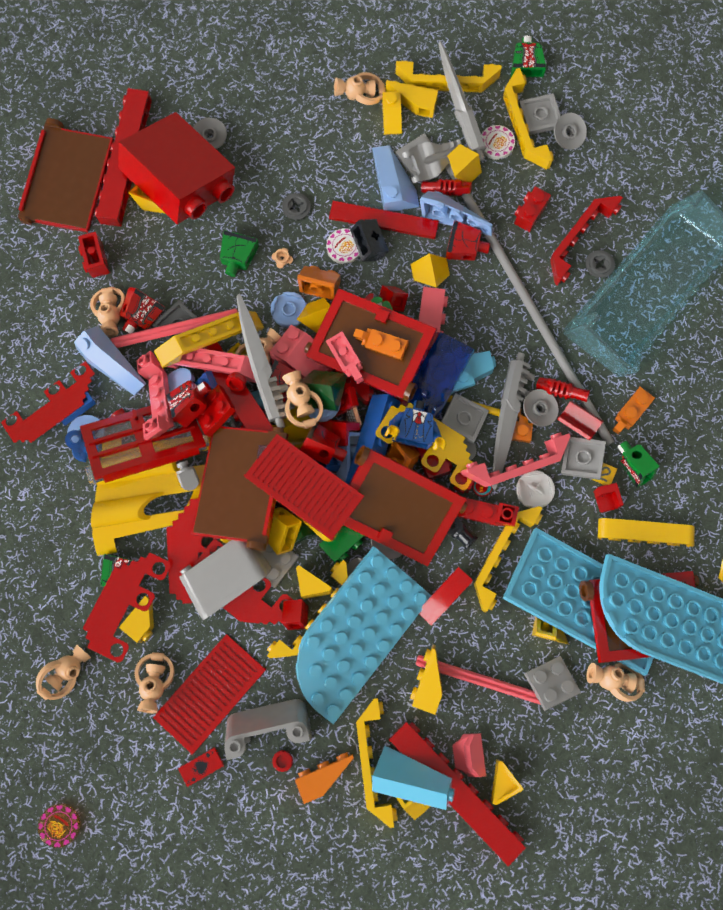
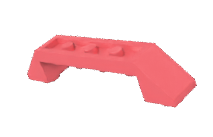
[167,348,256,383]
[136,351,174,440]
[460,432,570,487]

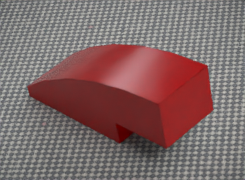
[419,567,473,626]

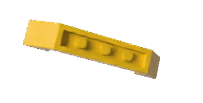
[395,60,502,93]
[503,68,554,169]
[154,311,264,368]
[474,506,543,612]
[267,560,348,659]
[356,698,398,828]

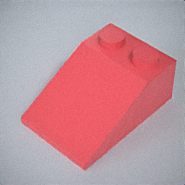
[270,325,333,379]

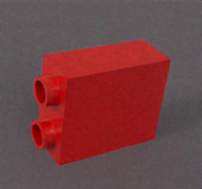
[118,112,235,224]

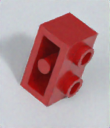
[514,186,551,233]
[78,231,110,278]

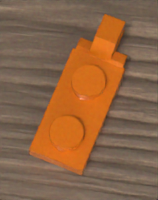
[353,328,409,360]
[612,387,655,434]

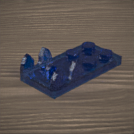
[404,332,475,418]

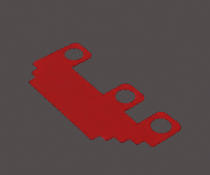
[1,361,95,443]
[166,499,218,604]
[192,540,293,625]
[83,553,171,663]

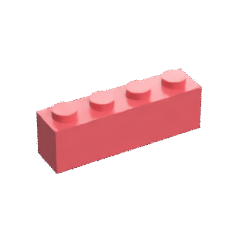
[419,286,448,363]

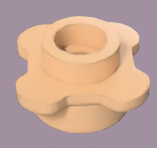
[272,248,293,269]

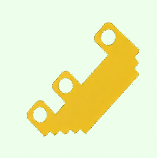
[375,403,473,490]

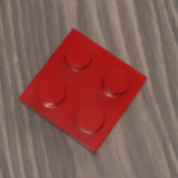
[196,384,236,437]

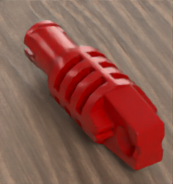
[421,179,472,196]
[536,377,590,402]

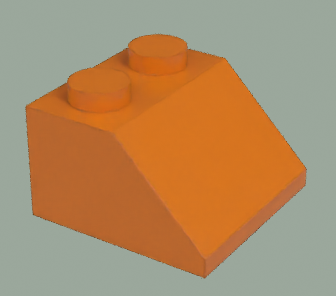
[297,266,341,300]

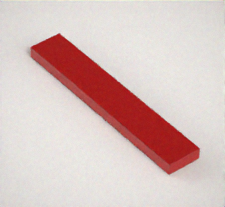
[329,201,439,239]

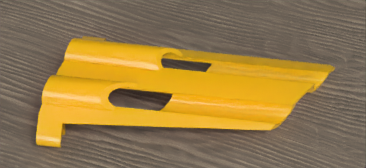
[91,422,318,556]

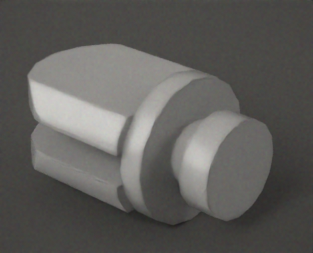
[176,460,199,491]

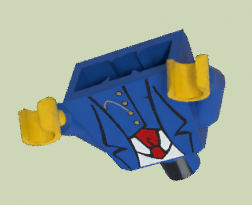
[385,401,447,451]

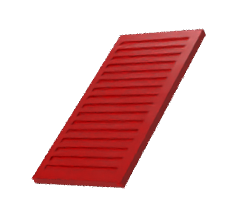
[244,434,365,541]
[153,634,266,755]

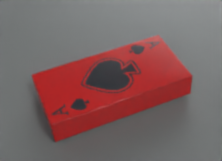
[178,747,225,787]

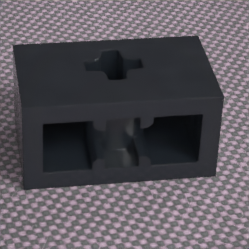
[350,219,389,262]

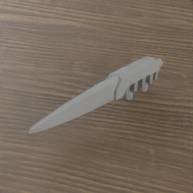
[439,41,486,161]
[237,294,295,428]
[492,353,535,490]

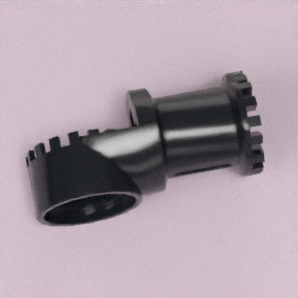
[447,517,478,550]

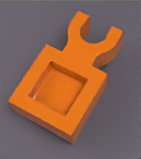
[512,409,533,443]

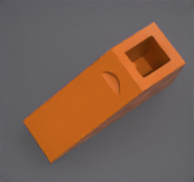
[295,752,354,804]

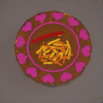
[38,804,81,848]

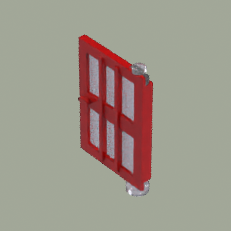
[80,406,210,486]

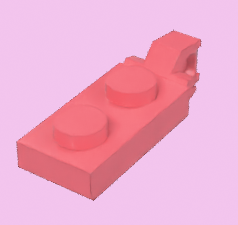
[326,331,364,384]

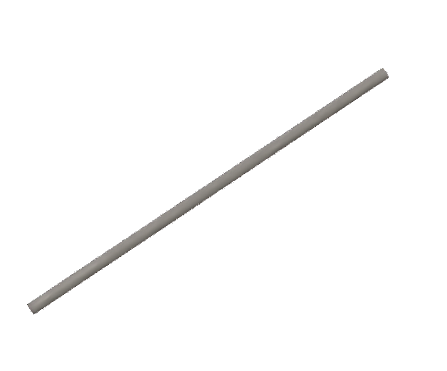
[445,164,615,446]

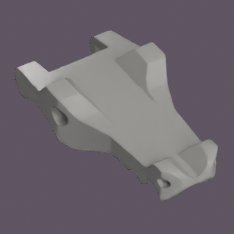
[402,139,462,183]

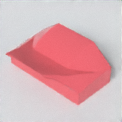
[452,733,486,777]

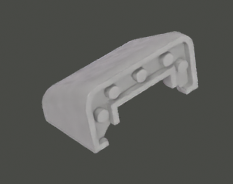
[179,540,272,620]
[224,699,313,760]

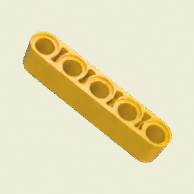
[598,518,695,547]

